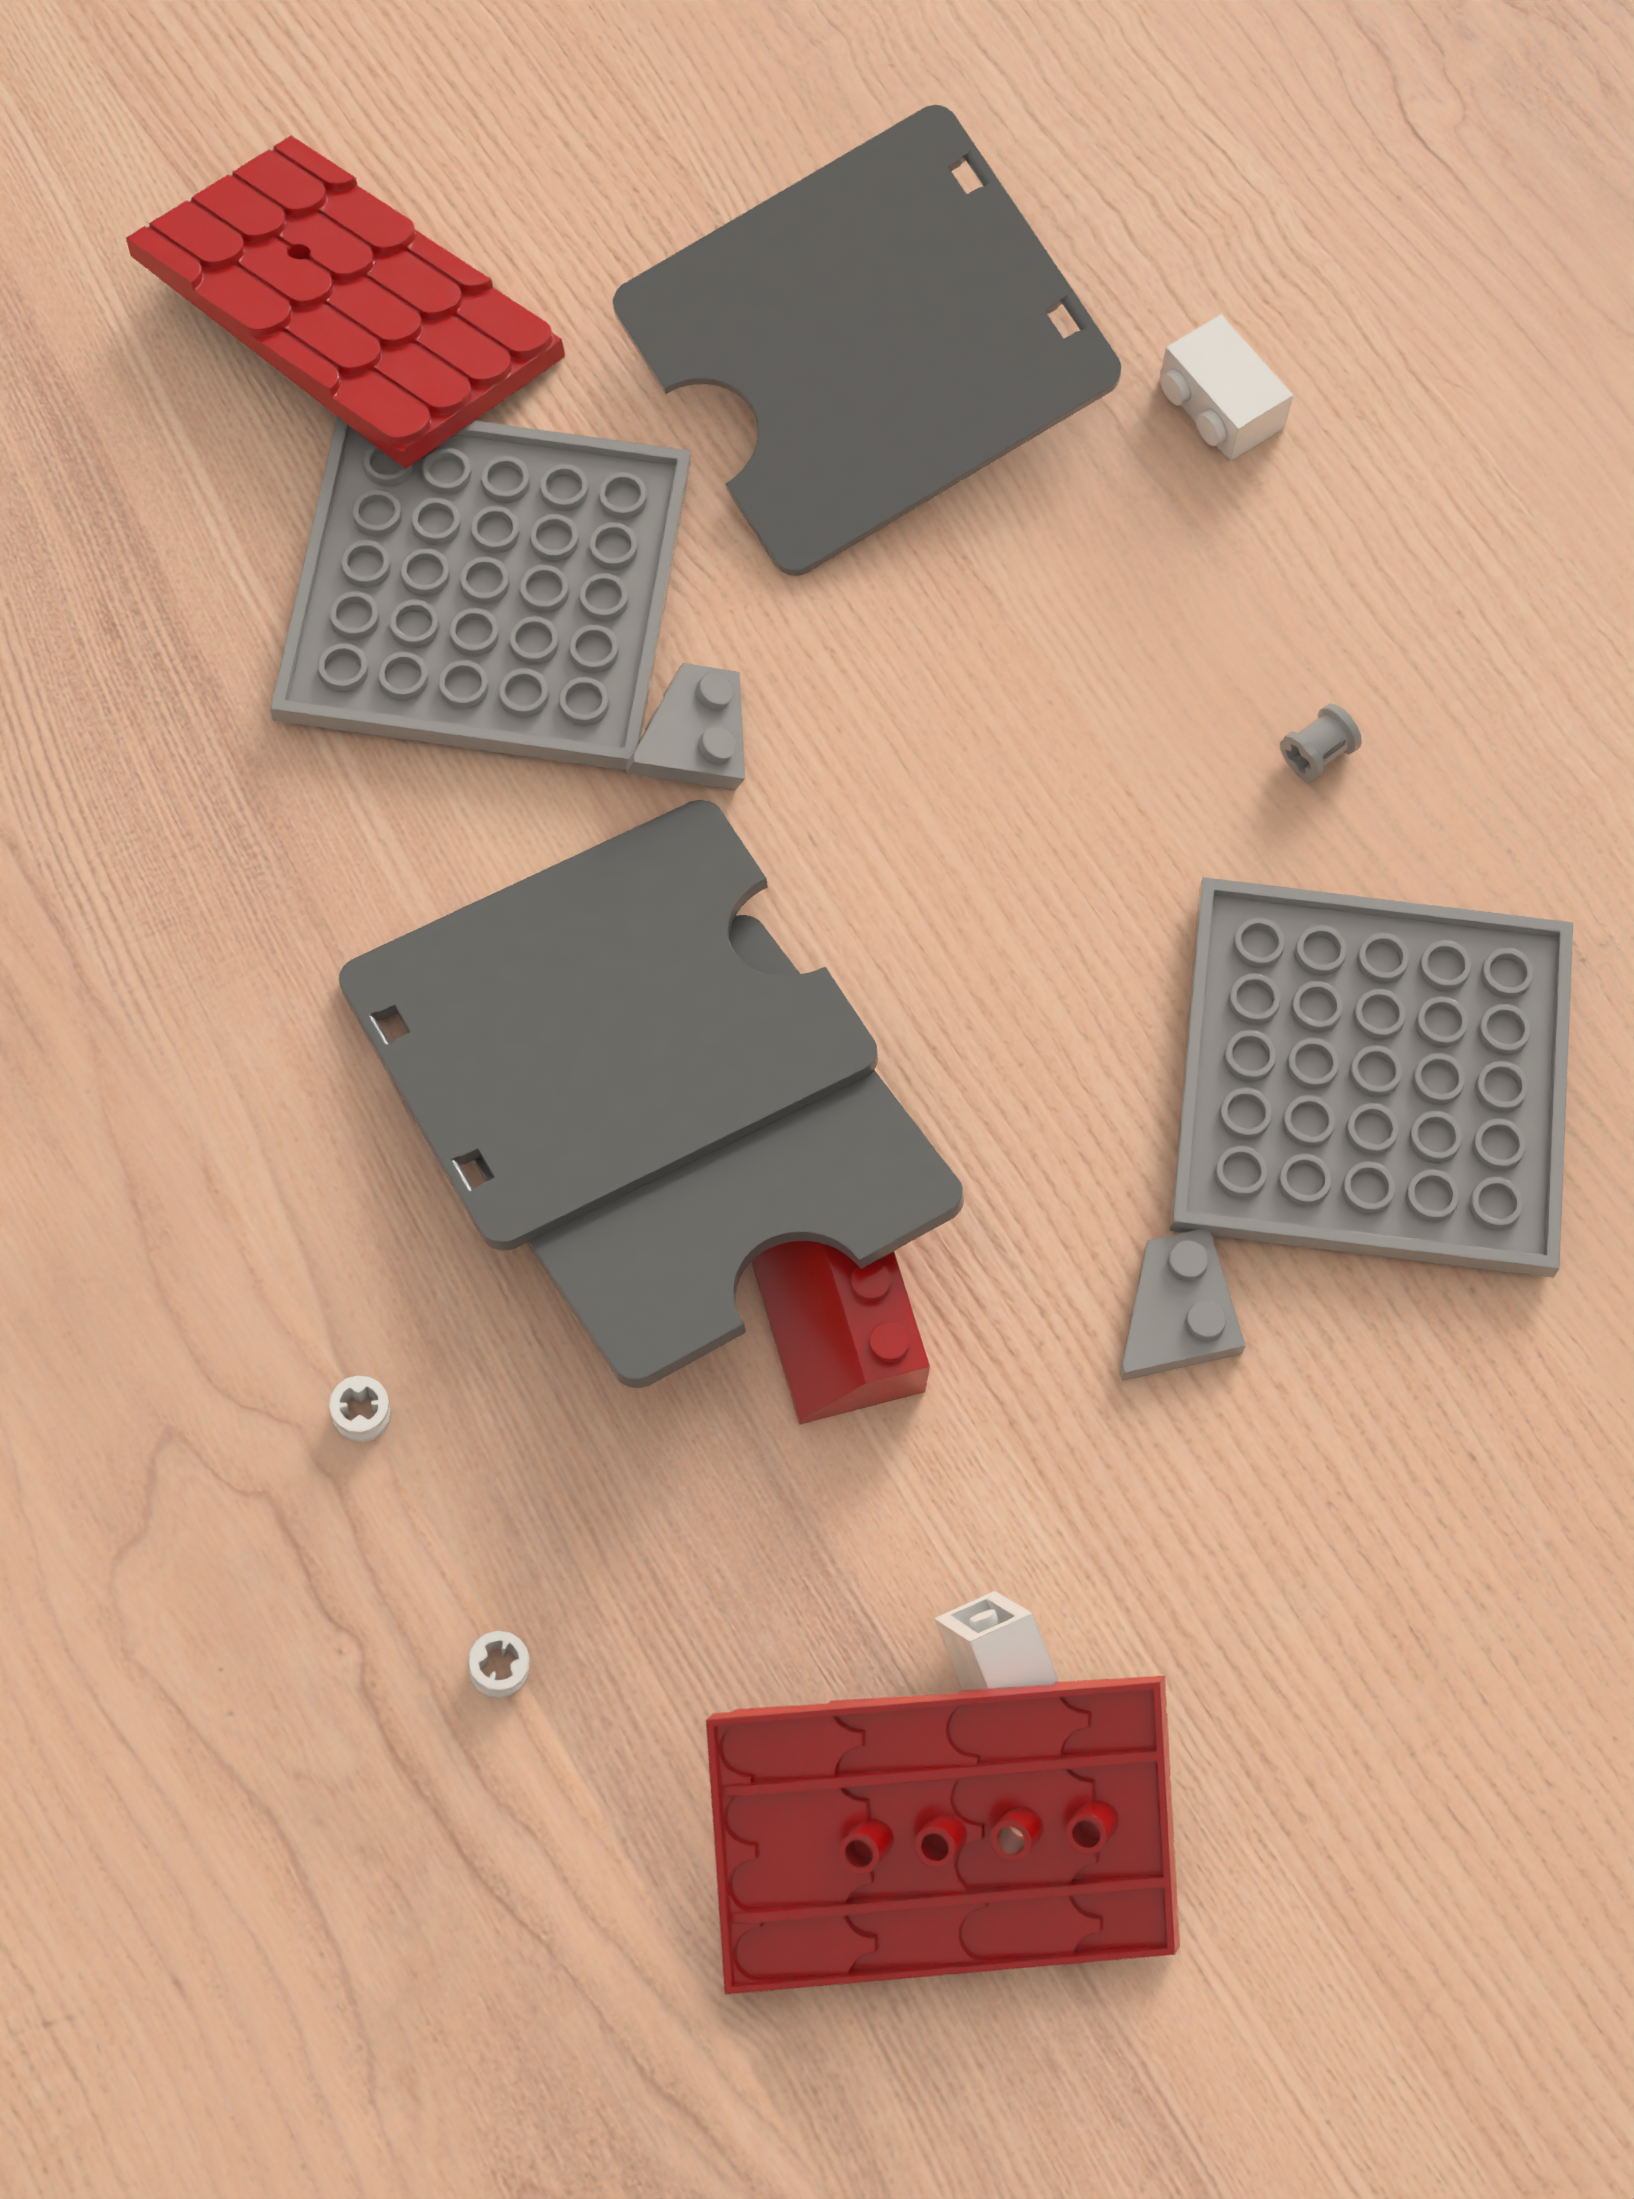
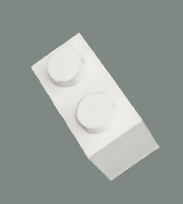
[1159,314,1293,461]
[934,1591,1059,1690]

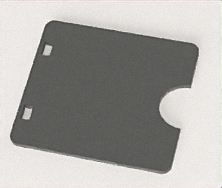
[613,105,1121,576]
[339,800,878,1250]
[472,915,964,1388]

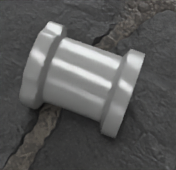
[1280,703,1362,782]

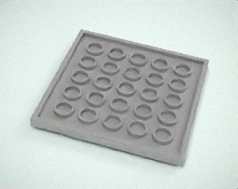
[270,417,691,770]
[1170,877,1573,1278]

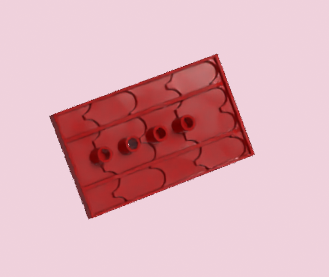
[126,135,565,469]
[706,1676,1180,1995]

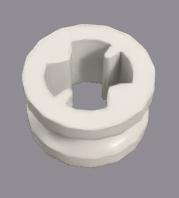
[329,1375,391,1442]
[468,1631,530,1699]

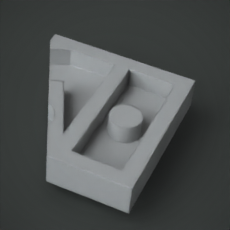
[625,663,745,790]
[1120,1229,1246,1381]

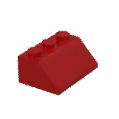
[752,1241,930,1425]

